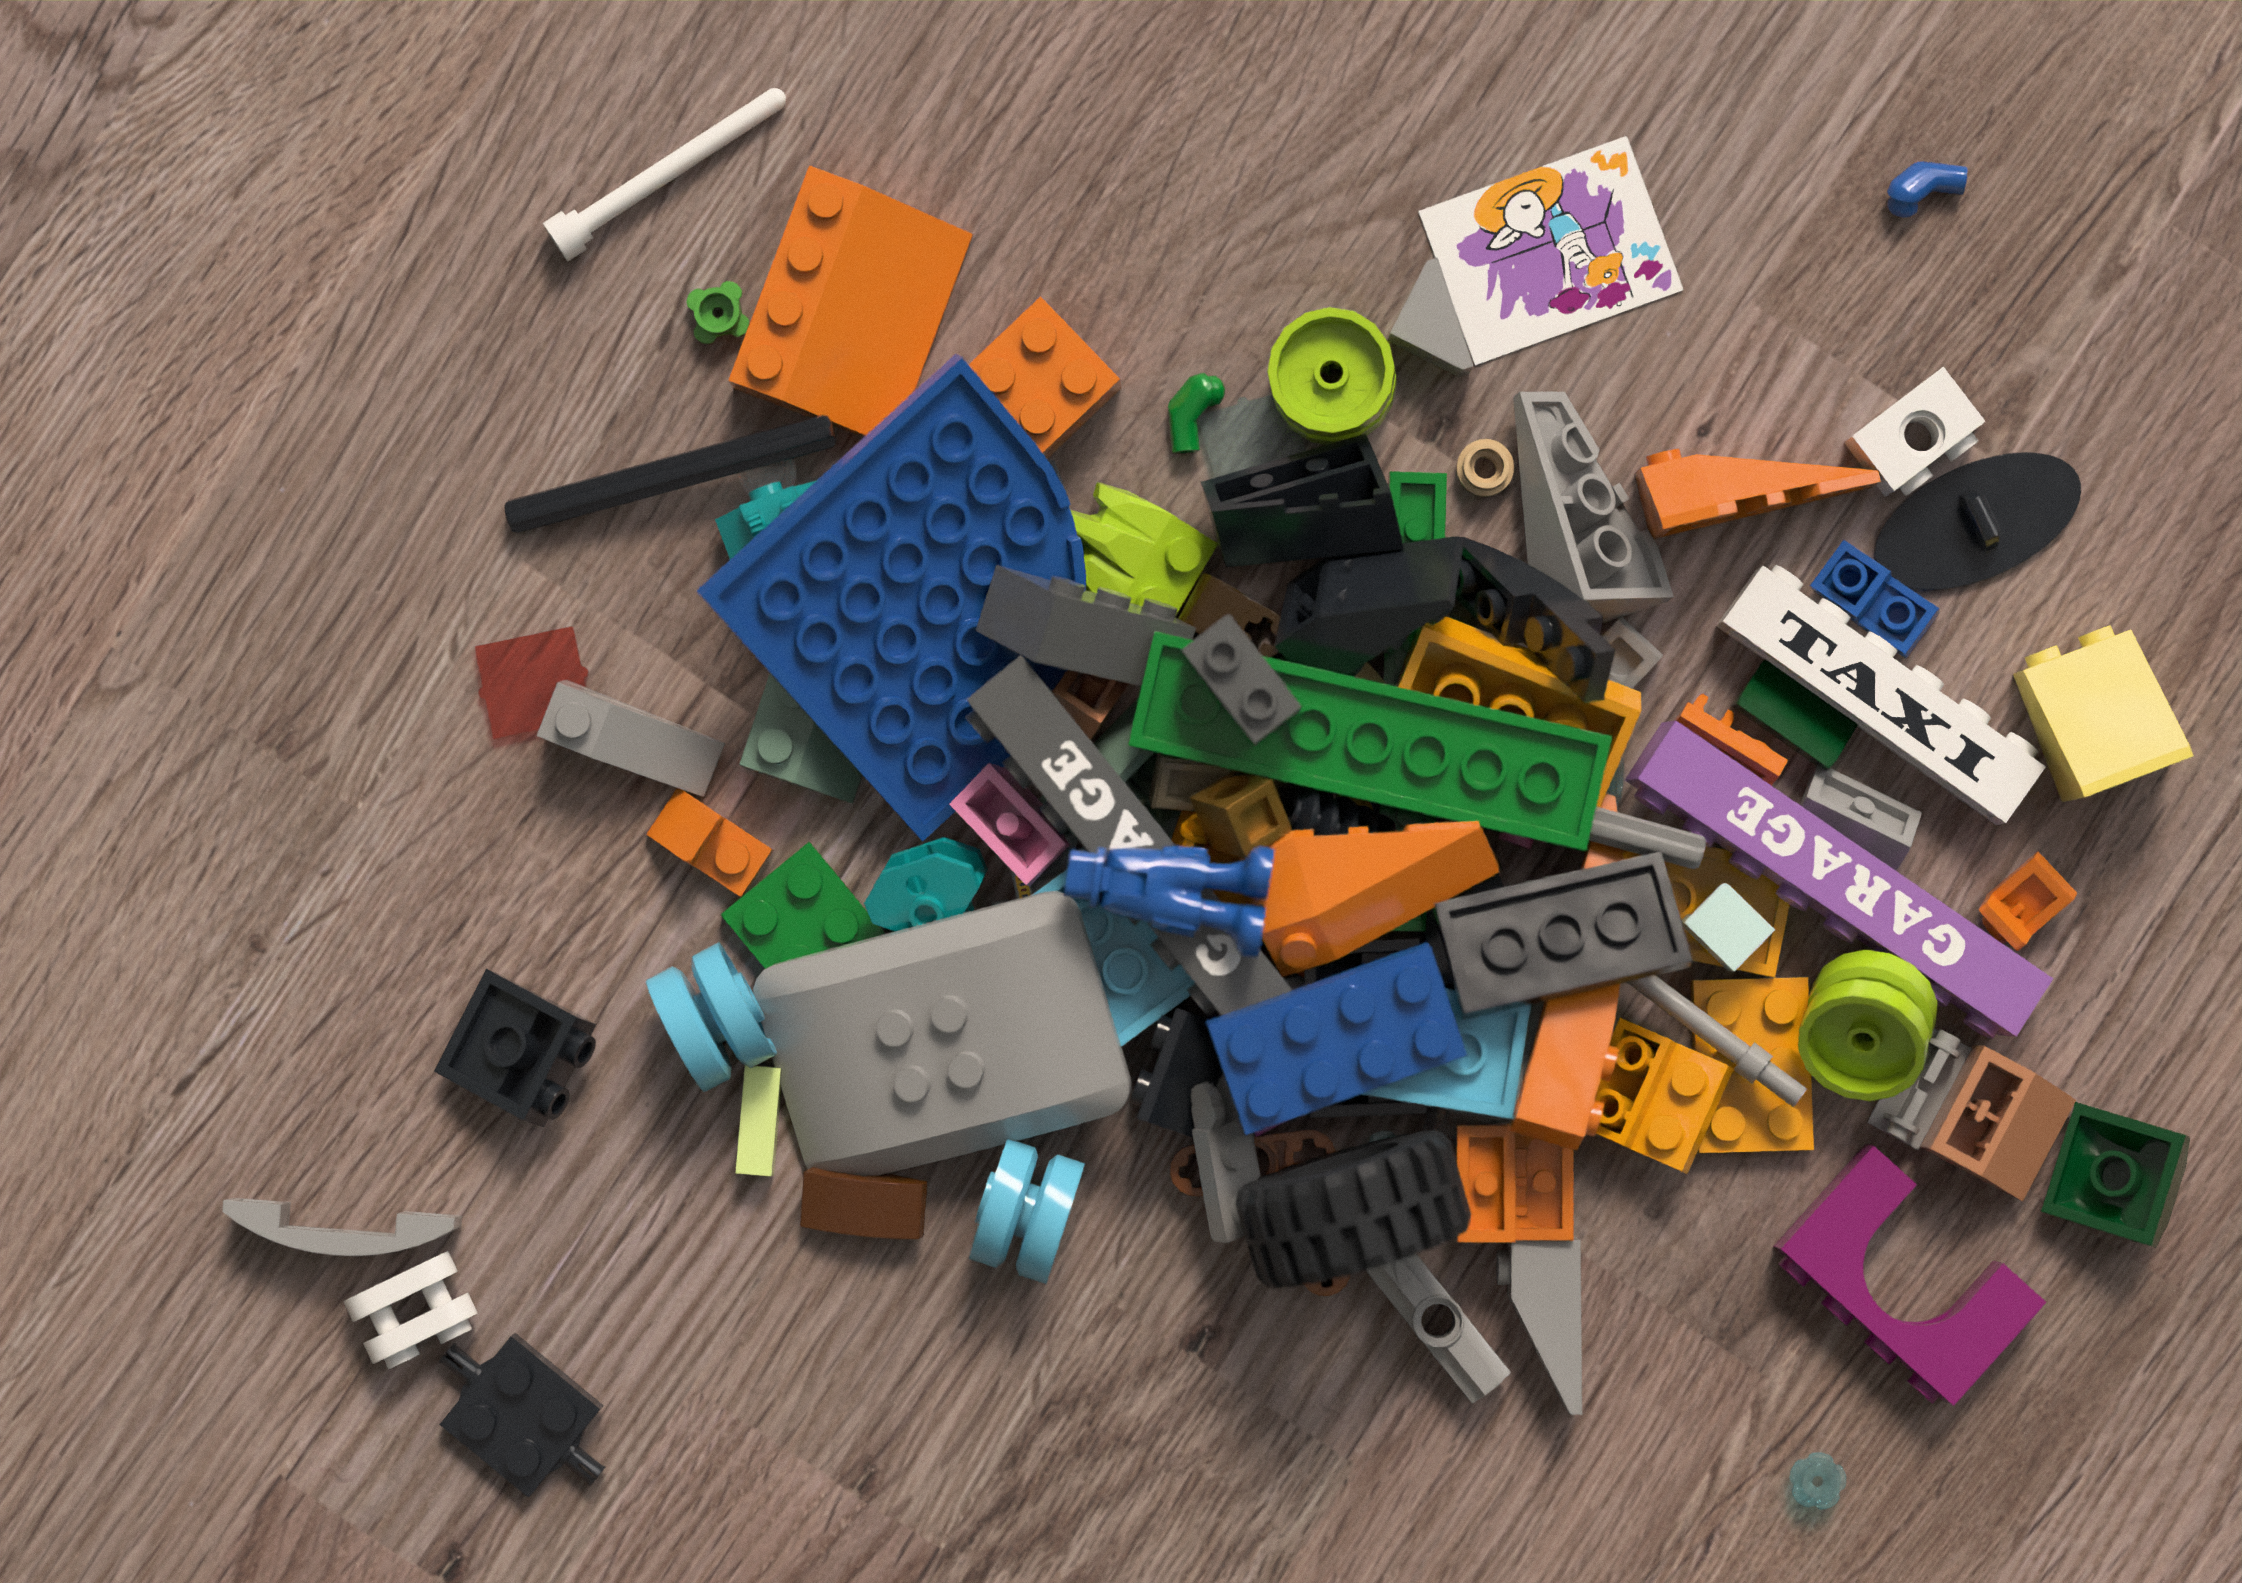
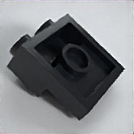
[434,969,596,1127]

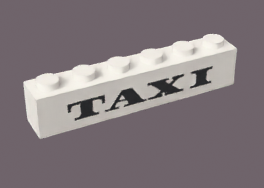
[1716,565,2046,825]

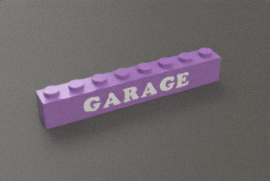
[1625,720,2053,1039]

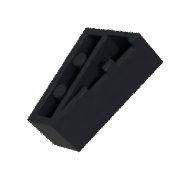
[1201,434,1404,567]

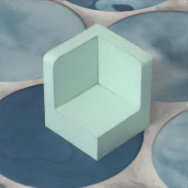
[1681,883,1775,971]

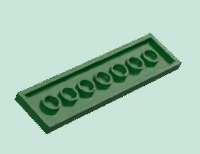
[1128,631,1612,851]

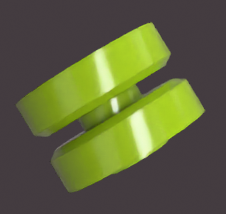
[1267,307,1397,445]
[1798,950,1937,1101]

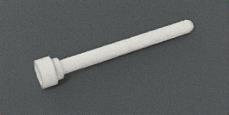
[543,88,786,261]

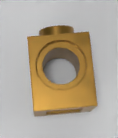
[1190,770,1292,859]

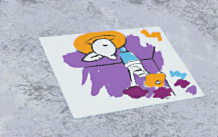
[1418,136,1683,365]

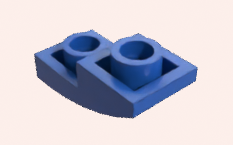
[1810,540,1940,659]

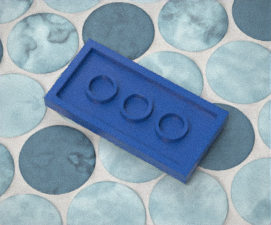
[1206,942,1468,1135]

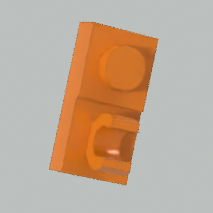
[1674,694,1788,786]

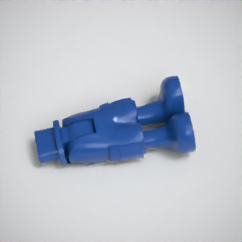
[1064,845,1275,958]

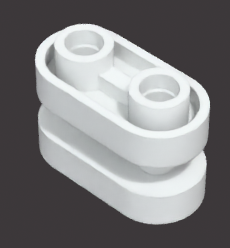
[343,1251,478,1369]

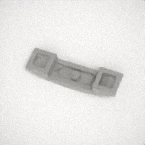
[222,1198,462,1256]

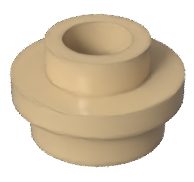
[1456,439,1514,497]

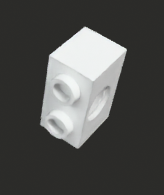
[1844,367,1986,497]

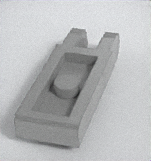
[1190,1075,1260,1243]

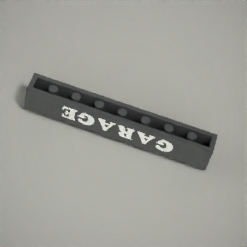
[965,655,1292,1017]

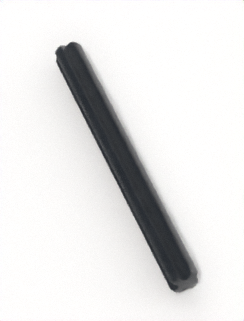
[505,415,836,533]

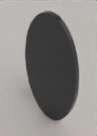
[1874,452,2081,590]

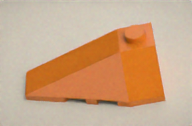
[1239,821,1499,977]

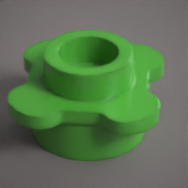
[687,281,750,344]

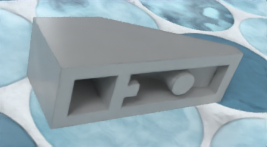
[537,680,725,797]
[1496,1237,1582,1415]

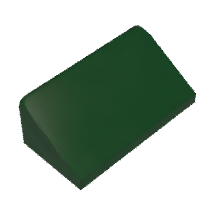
[1731,659,1859,771]

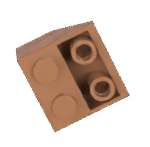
[1920,1045,2076,1202]

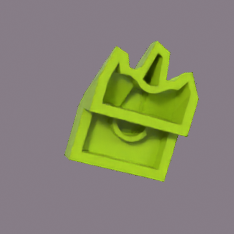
[1071,482,1218,614]

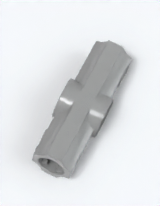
[1365,1254,1511,1404]

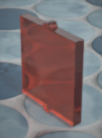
[475,626,589,739]

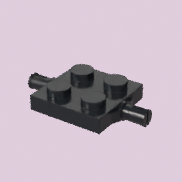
[439,1333,606,1498]

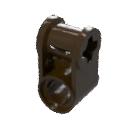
[1178,573,1283,660]

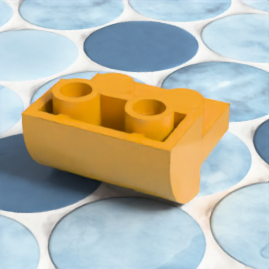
[1594,1018,1734,1174]

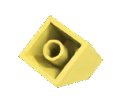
[2013,625,2193,802]

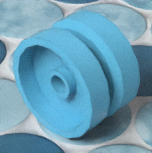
[646,942,777,1092]
[969,1139,1085,1284]

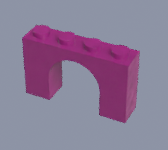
[1773,1144,2047,1406]

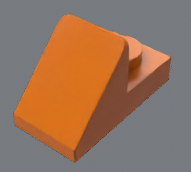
[646,788,774,897]

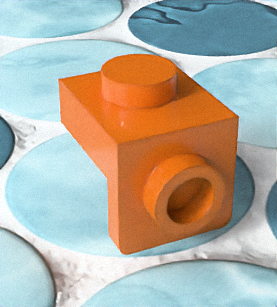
[1979,851,2077,951]

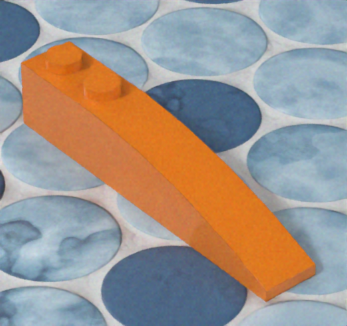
[1509,794,1623,1151]

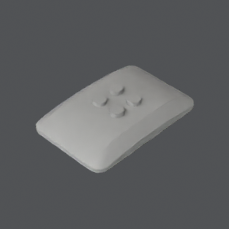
[753,891,1132,1177]

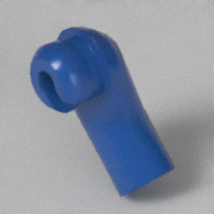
[1887,161,1967,218]

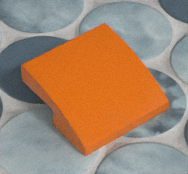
[1457,1123,1574,1243]

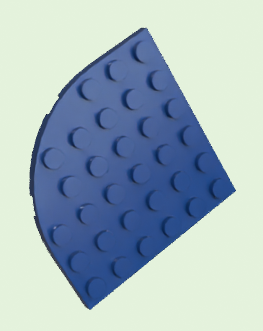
[696,354,1086,841]

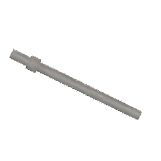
[1526,880,1807,1107]

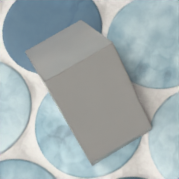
[1387,257,1473,377]

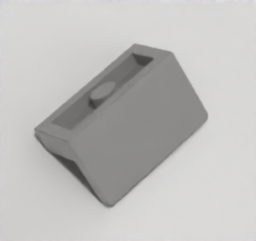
[1800,765,1922,871]

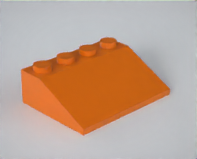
[728,165,973,437]

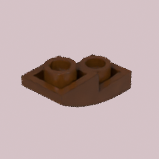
[800,1167,927,1239]

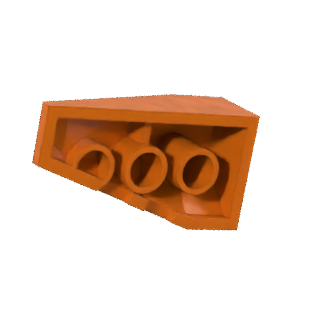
[1635,449,1881,539]

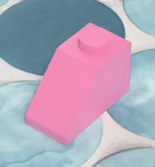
[949,763,1070,886]

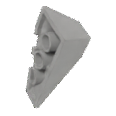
[1513,392,1674,623]

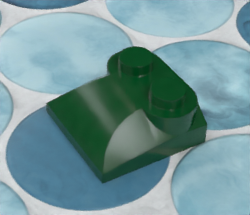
[2041,1102,2190,1248]

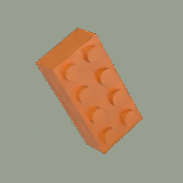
[969,296,1121,459]

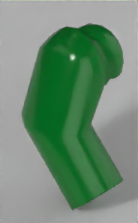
[1168,373,1225,454]

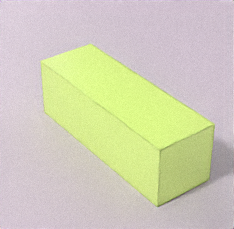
[735,1065,781,1176]

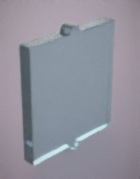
[1198,395,1305,477]

